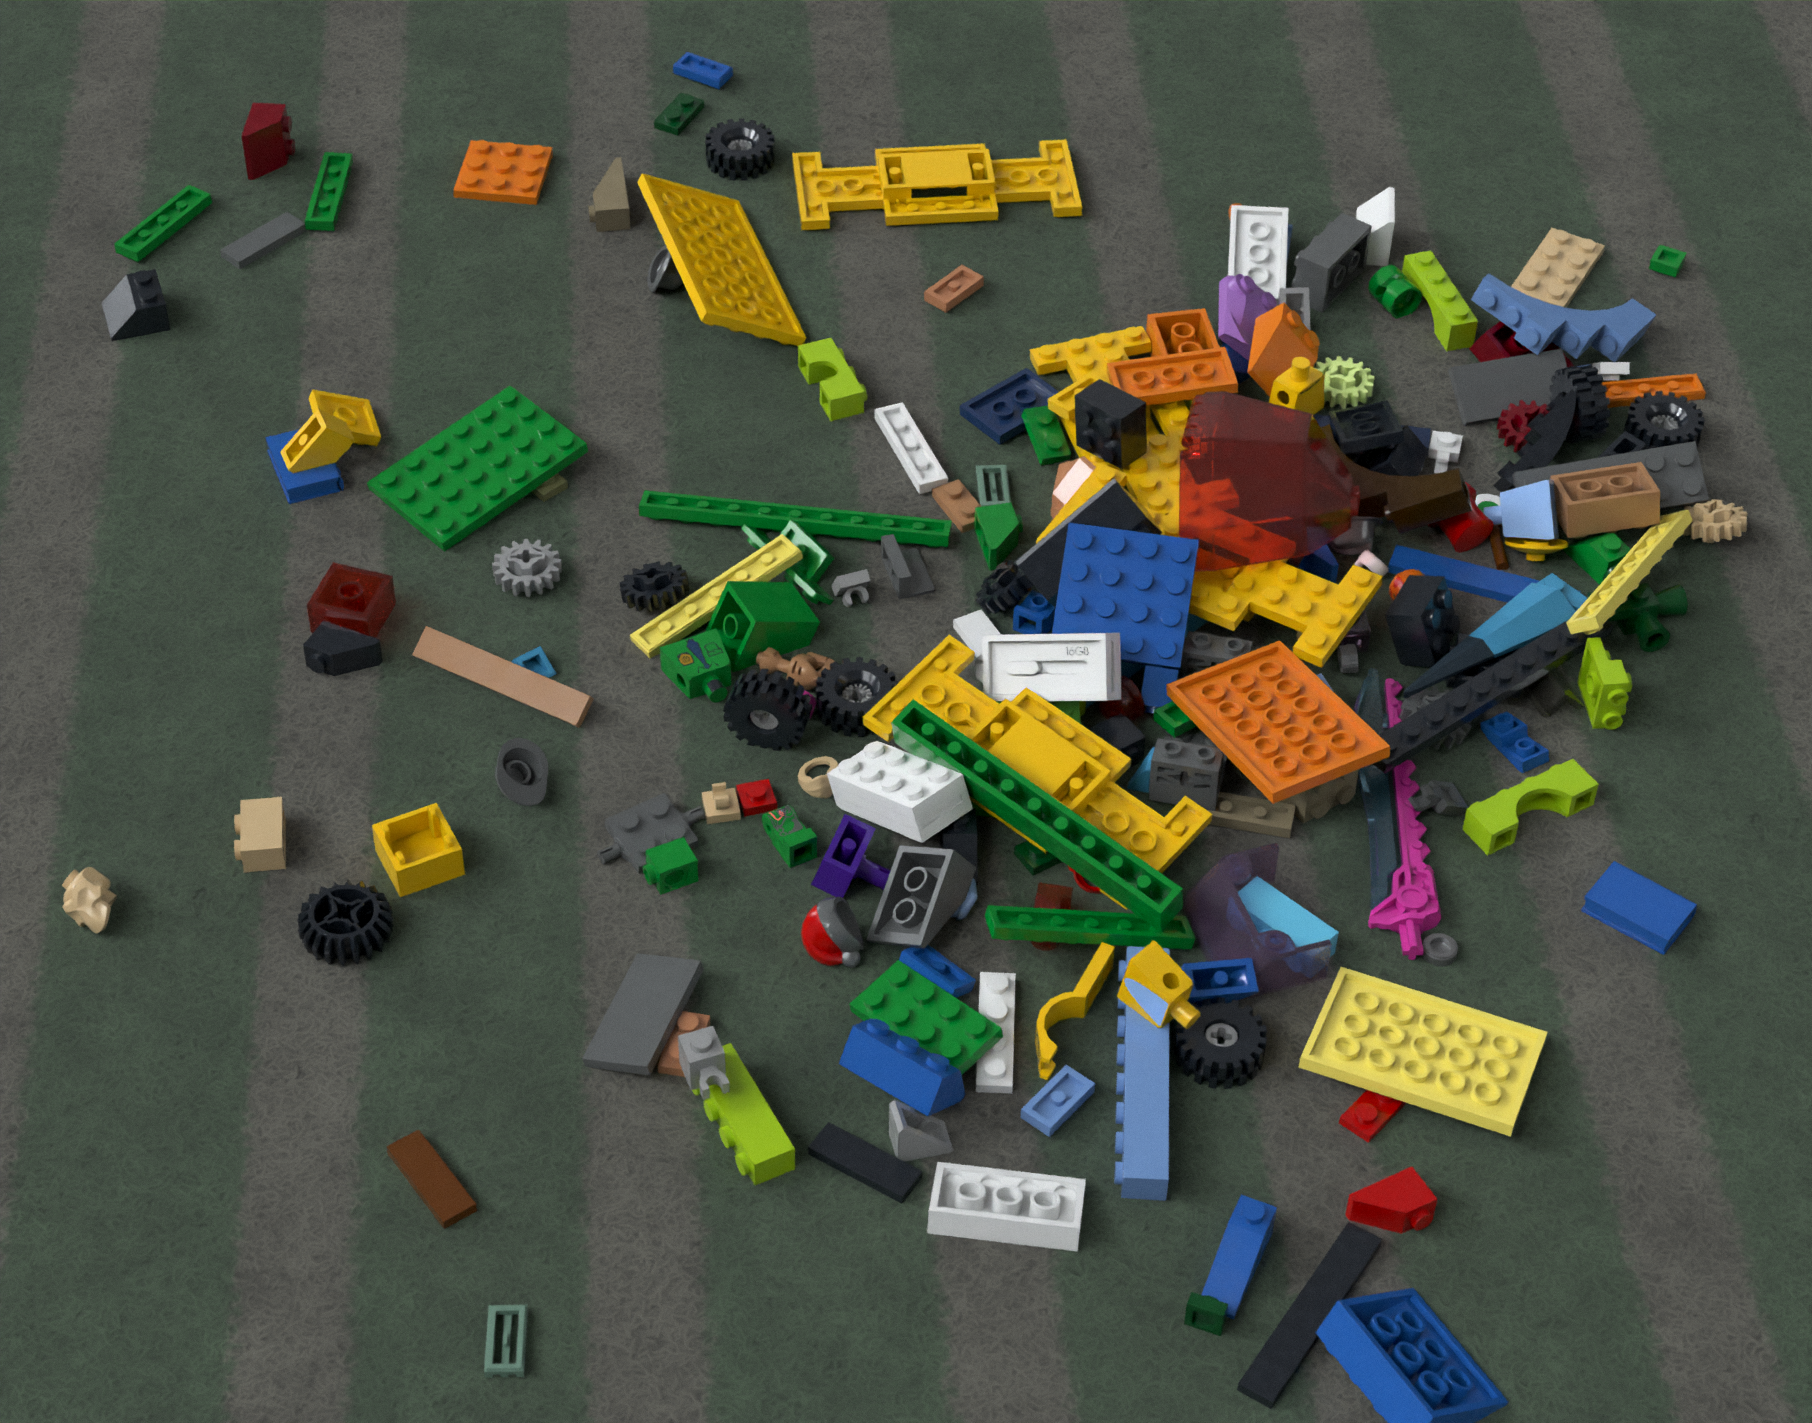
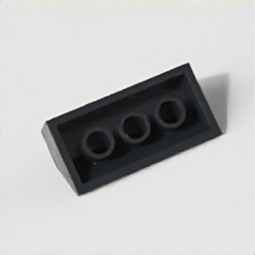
[1015,478,1163,608]

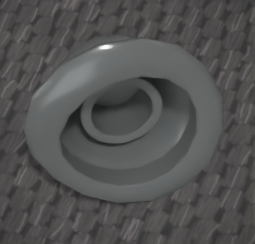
[647,244,683,292]

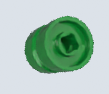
[1368,265,1422,319]

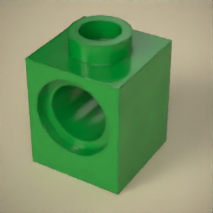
[643,837,698,895]

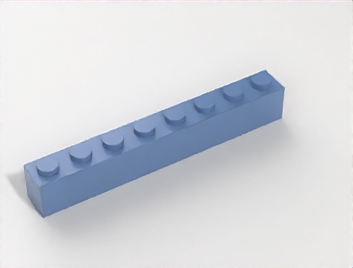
[1114,946,1169,1201]

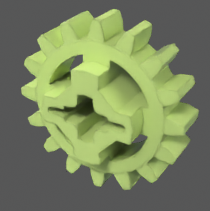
[1315,356,1374,409]

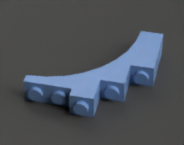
[1471,274,1656,362]

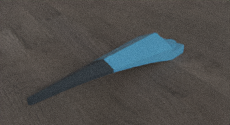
[1403,573,1587,698]

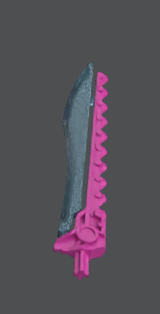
[1353,668,1441,960]

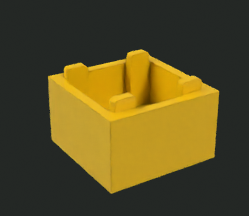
[372,803,465,897]

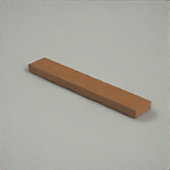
[412,626,594,728]

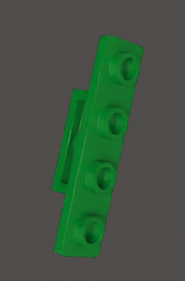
[741,520,834,605]

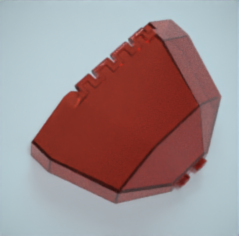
[1179,391,1361,572]

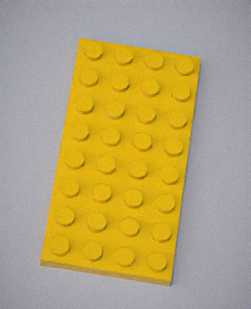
[637,173,806,346]

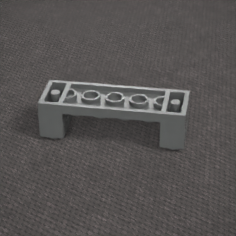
[1148,631,1253,811]

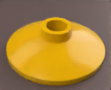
[1505,537,1568,561]

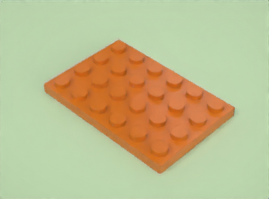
[1166,641,1390,804]

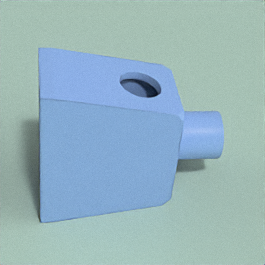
[1484,480,1559,540]

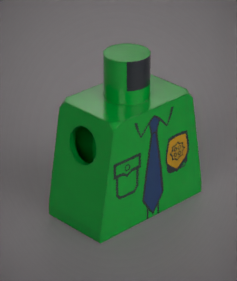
[660,628,731,703]

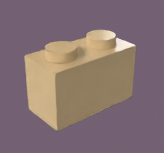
[234,797,286,872]

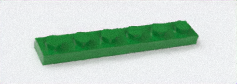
[985,905,1195,949]

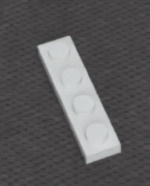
[874,402,948,494]
[976,972,1016,1094]

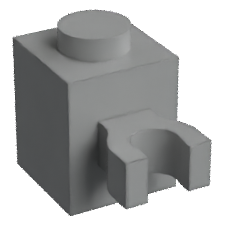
[678,1026,730,1100]

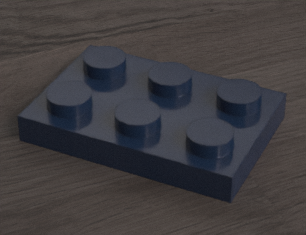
[960,368,1059,445]

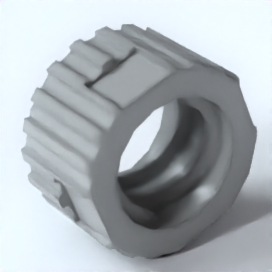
[1337,644,1359,673]

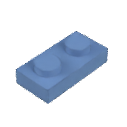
[1020,1065,1095,1137]

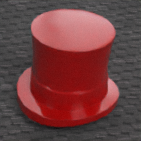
[1428,482,1494,553]

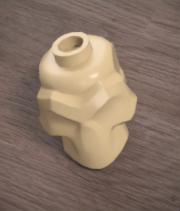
[62,867,117,933]

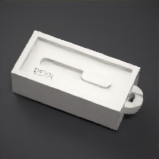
[974,633,1121,701]
[827,741,973,843]

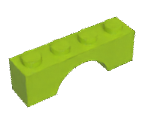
[1402,251,1478,352]
[1462,759,1599,856]

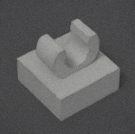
[831,569,871,607]

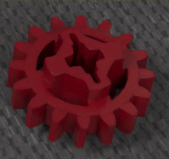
[1497,400,1549,453]

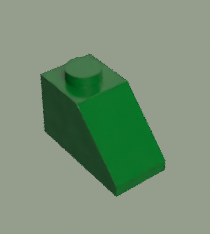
[974,502,1023,571]
[1563,533,1631,585]

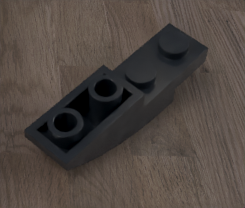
[1493,389,1577,492]

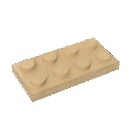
[1511,228,1605,308]

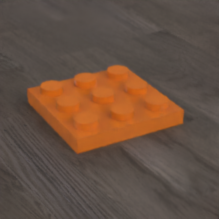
[453,140,553,205]

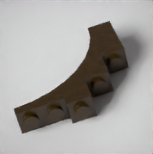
[1308,424,1472,534]

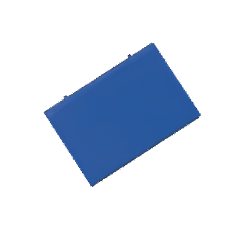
[265,429,344,504]
[1581,861,1697,955]

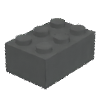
[1292,213,1372,313]

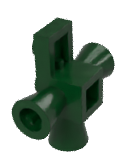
[1587,565,1688,652]

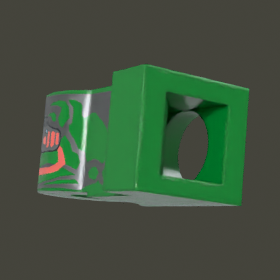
[762,805,817,868]

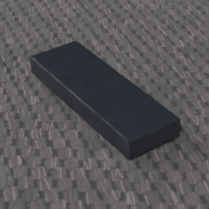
[808,1122,922,1204]

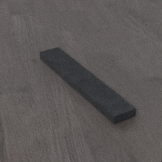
[1237,1222,1382,1409]

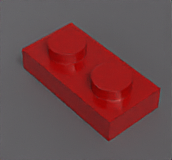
[1339,1090,1406,1143]

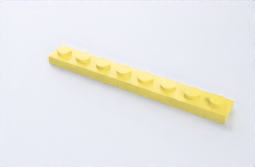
[1566,510,1693,635]

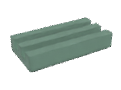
[976,465,1011,507]
[484,1305,528,1378]

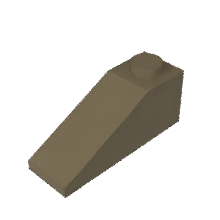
[588,157,630,232]

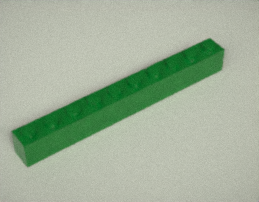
[891,699,1183,932]

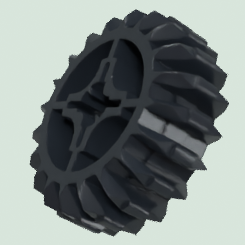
[297,879,394,966]

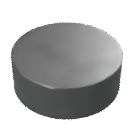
[1423,933,1458,966]

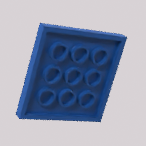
[1052,523,1199,670]

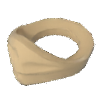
[798,756,839,798]

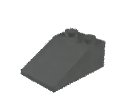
[866,845,976,949]

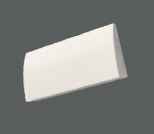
[927,1162,1086,1252]

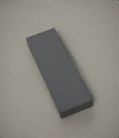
[220,212,306,269]

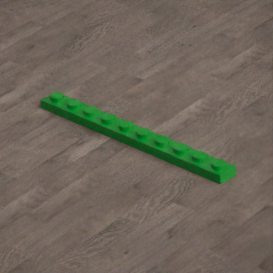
[639,490,952,548]

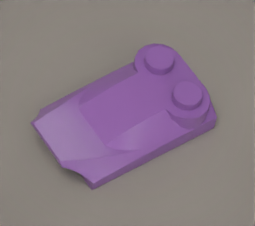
[1218,274,1277,361]

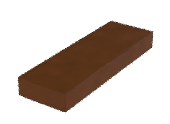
[386,1129,477,1229]

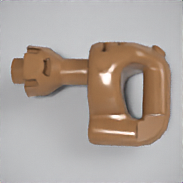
[756,647,835,690]

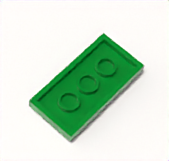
[849,960,1003,1076]

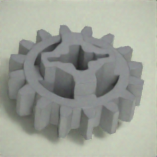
[492,539,562,597]

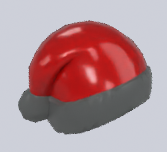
[801,897,864,968]

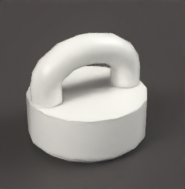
[1354,549,1389,576]

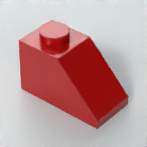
[1345,1166,1437,1234]

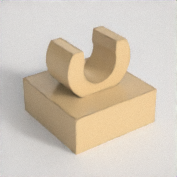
[702,782,741,824]

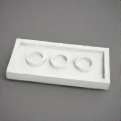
[1228,205,1288,301]

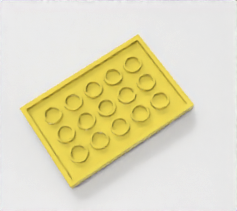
[1299,967,1548,1137]

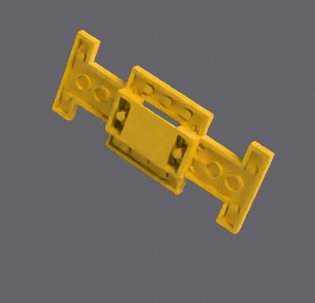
[792,139,1082,230]
[1030,326,1237,515]
[1036,463,1383,668]
[863,635,1212,910]

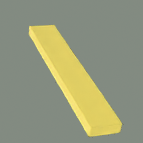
[630,534,803,658]

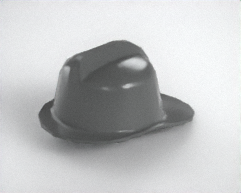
[1311,517,1383,556]
[495,738,548,806]

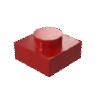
[736,779,777,817]

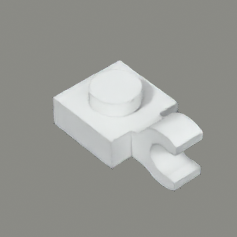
[1428,431,1463,474]

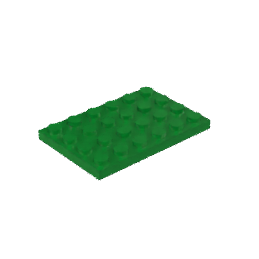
[367,386,588,552]

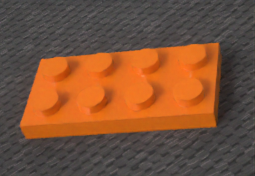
[1107,347,1238,406]

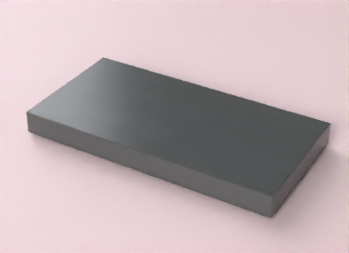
[1448,349,1567,426]
[582,953,704,1075]

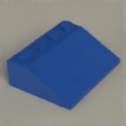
[1316,1288,1508,1423]

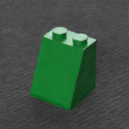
[705,581,820,672]

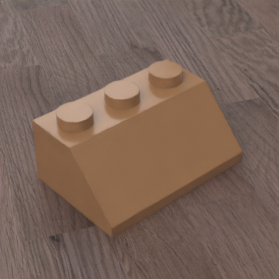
[1550,462,1660,538]

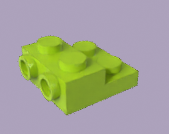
[1577,637,1632,730]

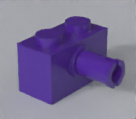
[811,814,891,898]

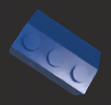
[839,1019,965,1116]

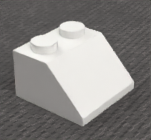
[1356,187,1395,266]

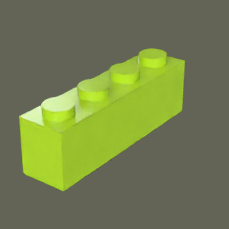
[692,1043,795,1185]

